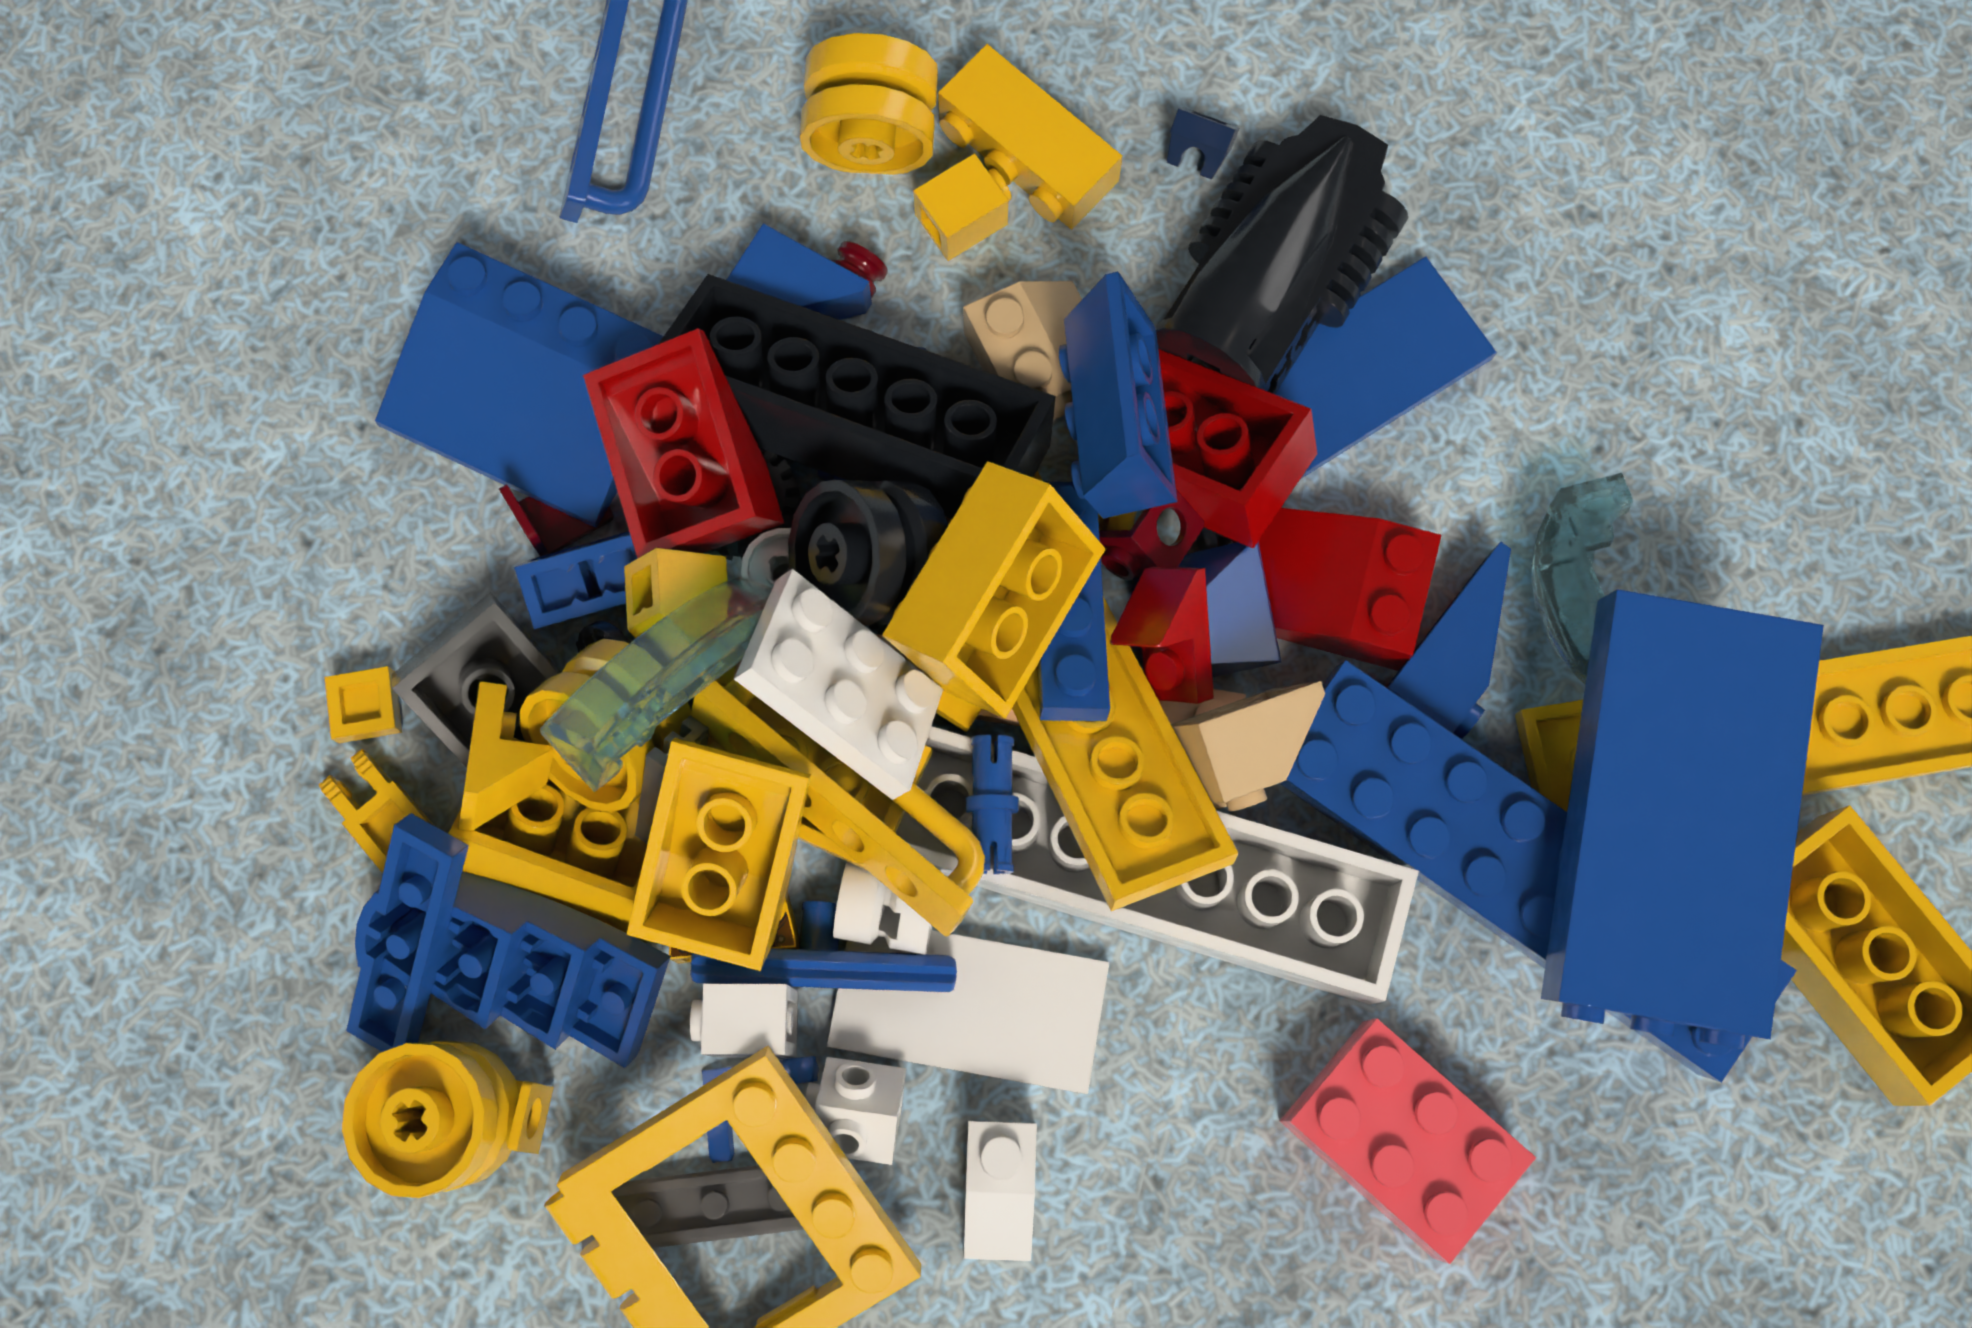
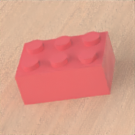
[1279,1018,1536,1264]

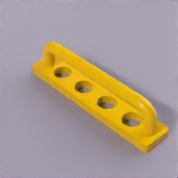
[690,678,985,937]

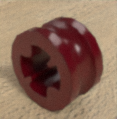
[831,241,888,298]

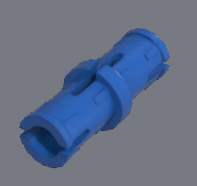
[966,735,1019,875]

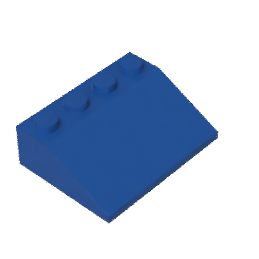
[375,242,663,528]

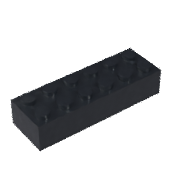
[658,274,1056,519]

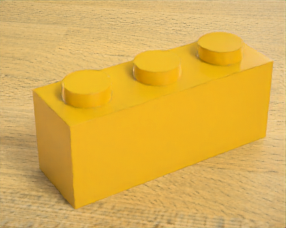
[938,44,1123,230]

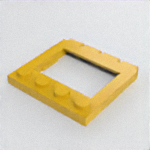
[544,1046,921,1328]

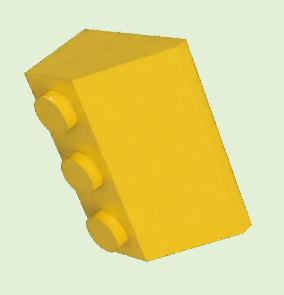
[448,737,647,933]

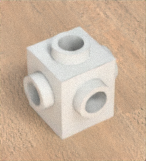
[805,1057,906,1165]

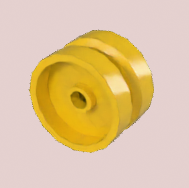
[799,33,938,175]
[520,639,691,813]
[342,1041,519,1198]

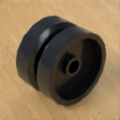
[788,480,948,626]

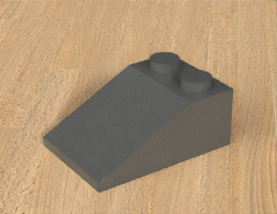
[391,592,562,768]

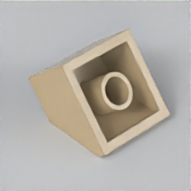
[963,281,1082,420]
[1171,681,1325,811]

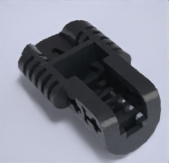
[1156,115,1409,394]

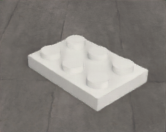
[734,568,943,800]

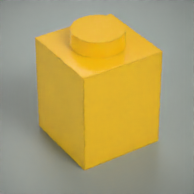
[913,153,1012,261]

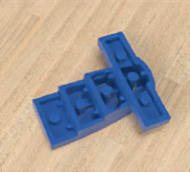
[346,813,671,1068]

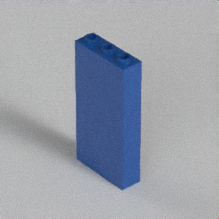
[1541,589,1824,1049]

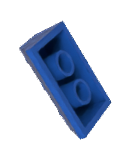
[1059,271,1177,519]

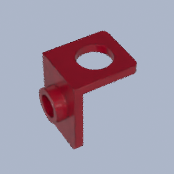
[499,484,614,556]
[1099,489,1204,580]

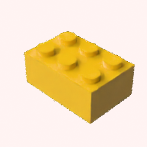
[882,461,1105,719]

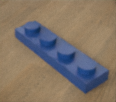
[1038,481,1110,721]

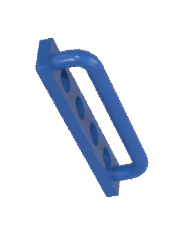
[559,0,688,223]

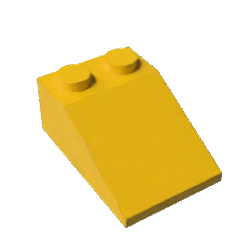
[626,738,811,971]

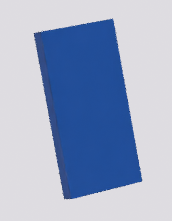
[1275,256,1497,479]

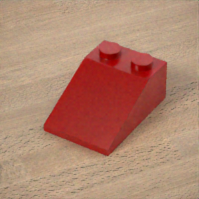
[583,328,784,558]
[1158,349,1317,548]
[1259,508,1442,671]

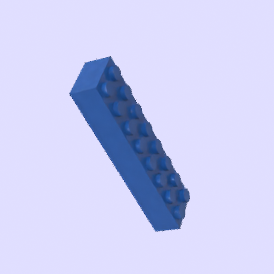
[1279,660,1797,1083]

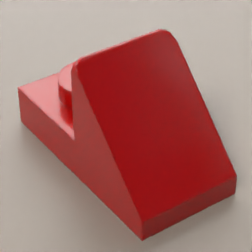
[1110,567,1214,704]

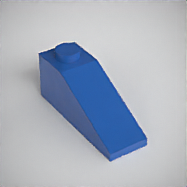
[1386,542,1511,739]

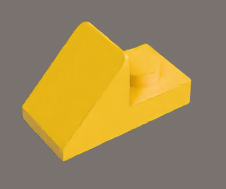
[458,681,554,831]

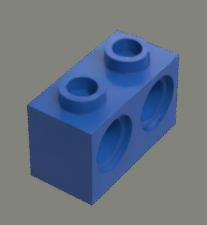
[514,531,638,629]

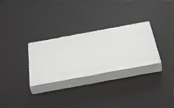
[827,930,1109,1094]

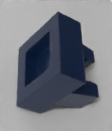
[1166,107,1240,179]

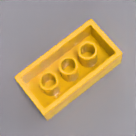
[1781,805,1972,1106]

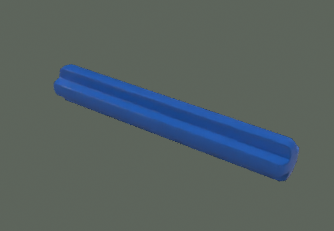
[690,948,957,992]

